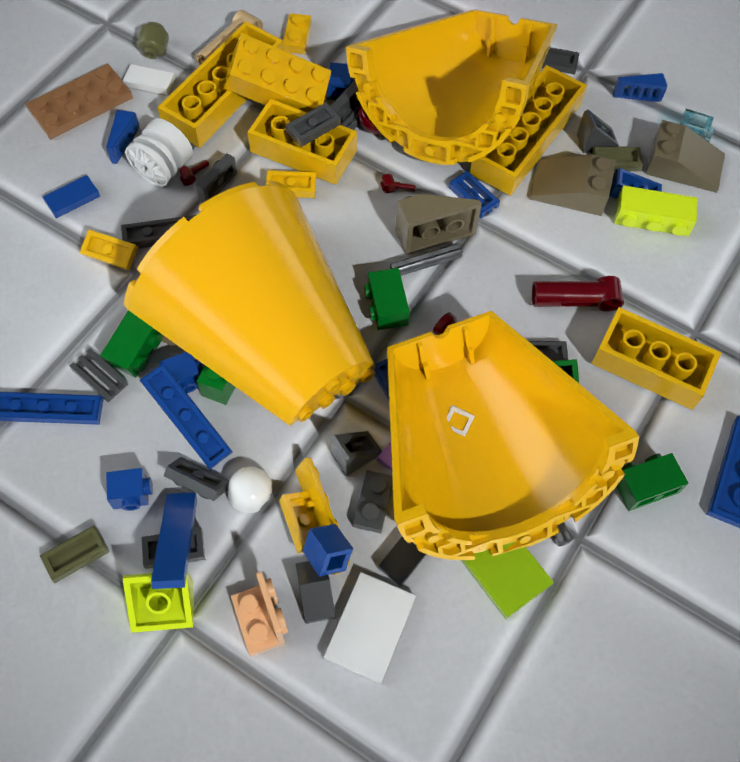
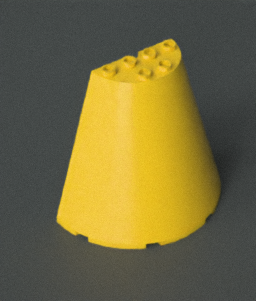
[346,9,558,165]
[123,181,376,426]
[387,310,639,560]

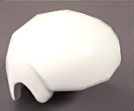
[228,466,272,513]

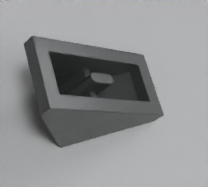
[577,109,619,153]
[331,431,382,476]
[296,561,336,624]

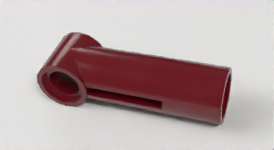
[531,276,624,311]

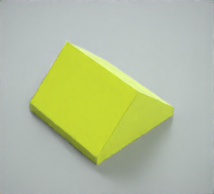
[123,571,194,633]

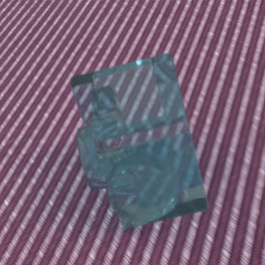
[679,108,715,142]

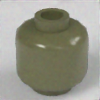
[137,22,169,59]

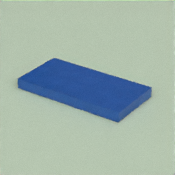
[706,416,740,528]

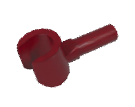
[180,160,209,186]
[380,174,416,194]

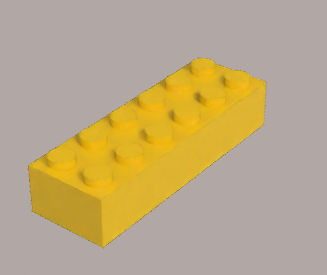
[157,21,284,148]
[470,65,587,196]

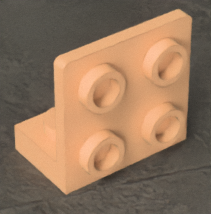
[231,571,289,657]

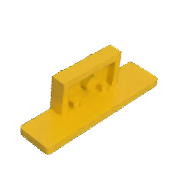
[279,457,350,575]

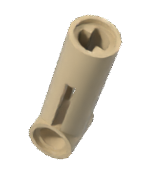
[196,10,263,66]

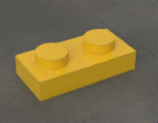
[283,13,312,54]
[266,170,317,198]
[79,230,139,271]

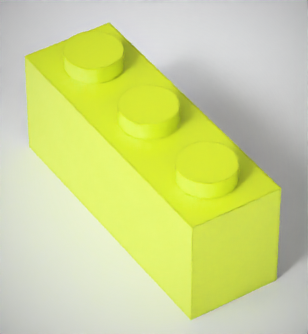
[614,185,698,236]

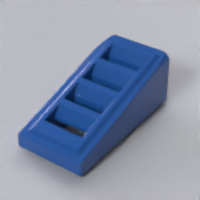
[612,73,667,102]
[106,110,139,164]
[609,168,662,198]

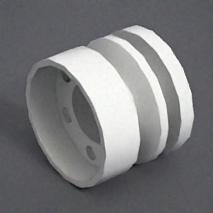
[125,118,193,187]

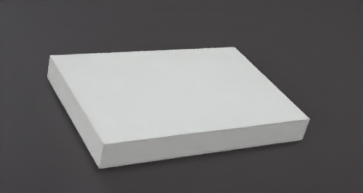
[324,572,416,684]

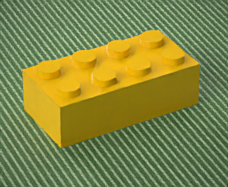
[223,33,331,113]
[247,99,357,185]
[591,307,722,410]

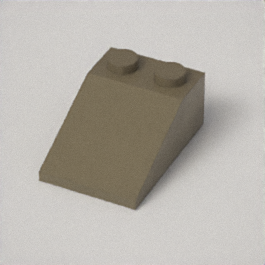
[646,120,725,193]
[530,154,616,216]
[395,194,482,255]

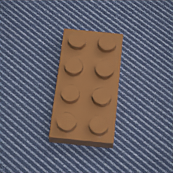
[25,64,133,140]

